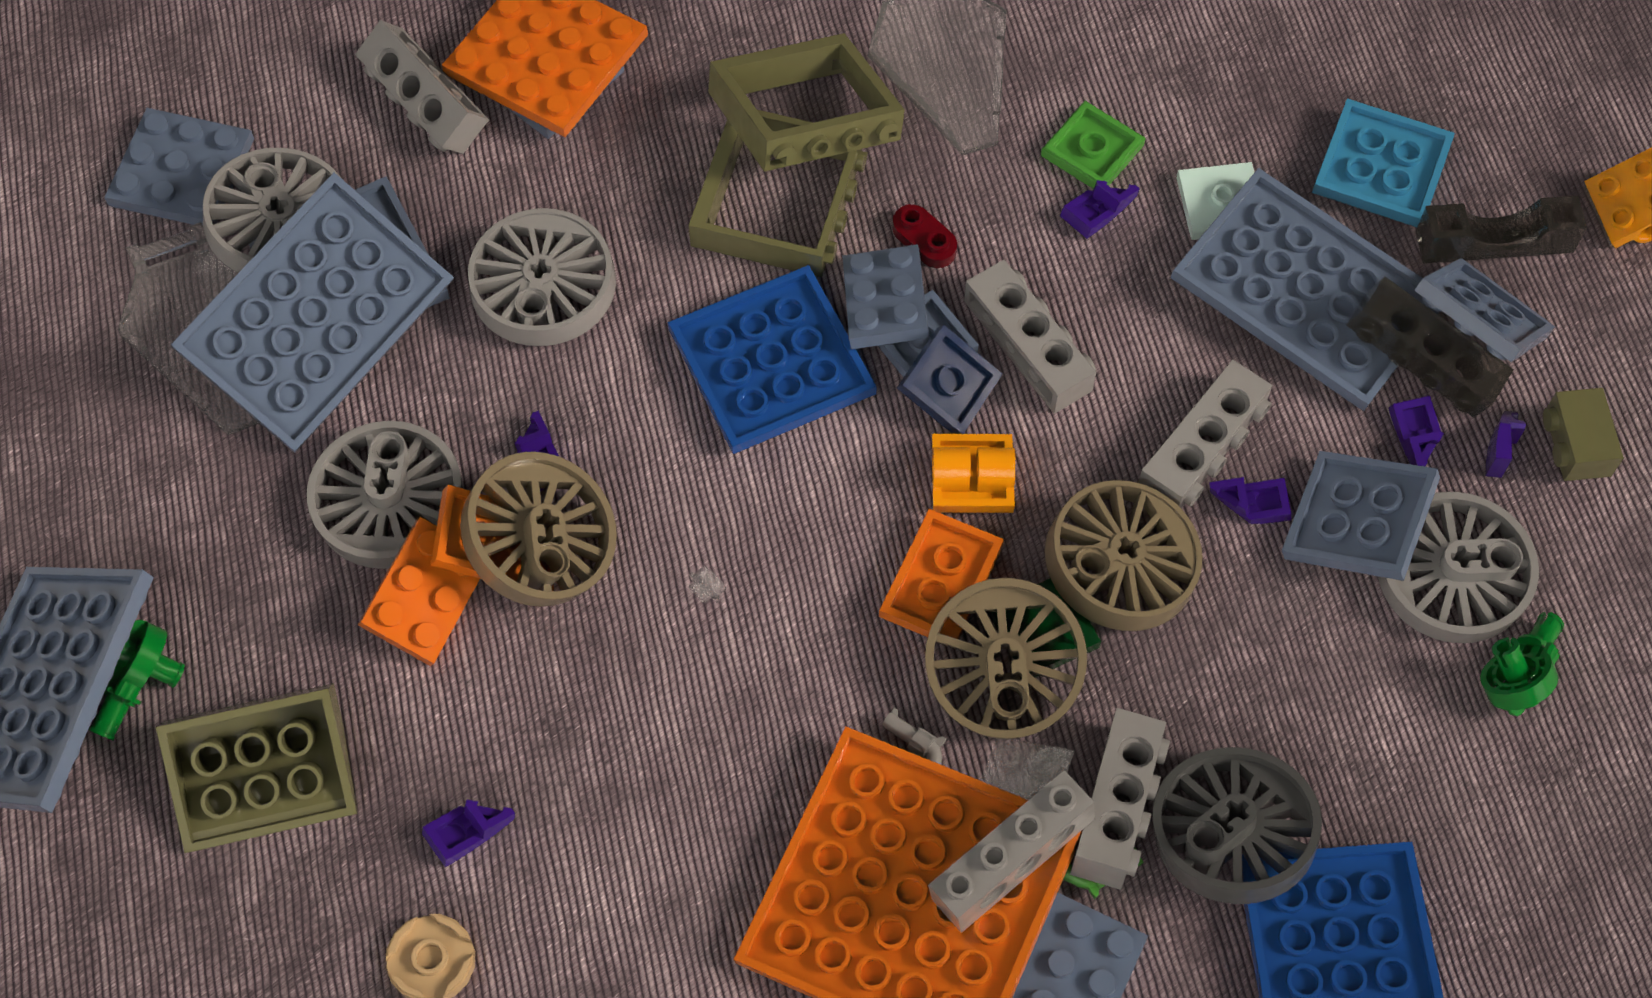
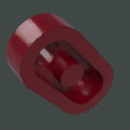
[892,204,957,268]

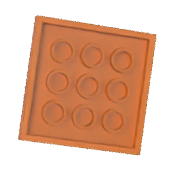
[442,0,648,137]

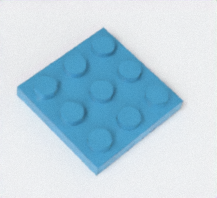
[1312,98,1455,229]

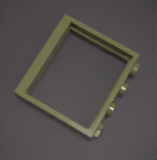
[708,33,905,172]
[688,110,868,278]

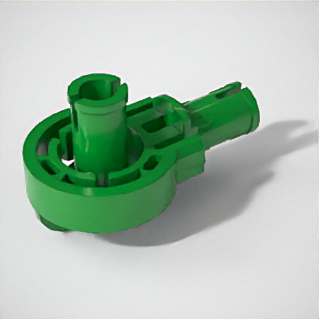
[1480,612,1564,716]
[88,620,185,741]

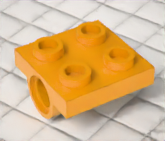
[1584,147,1652,248]
[932,434,1015,513]

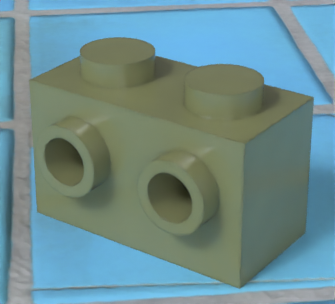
[1543,388,1624,481]

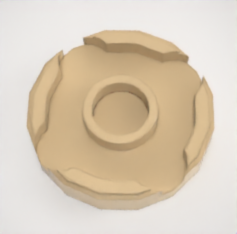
[386,914,475,998]

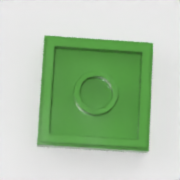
[1041,101,1146,189]

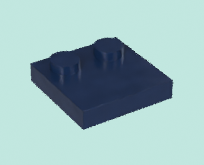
[897,325,1003,434]

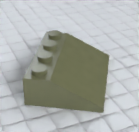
[156,683,358,853]

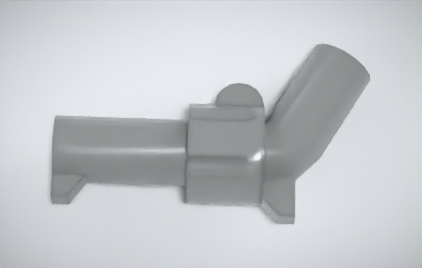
[882,707,947,765]

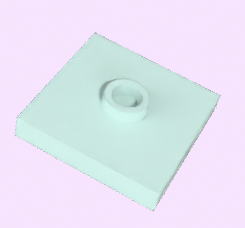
[1176,162,1254,240]

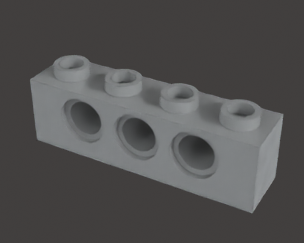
[355,20,489,154]
[964,260,1096,414]
[1138,360,1273,509]
[1070,708,1170,890]
[928,770,1095,933]

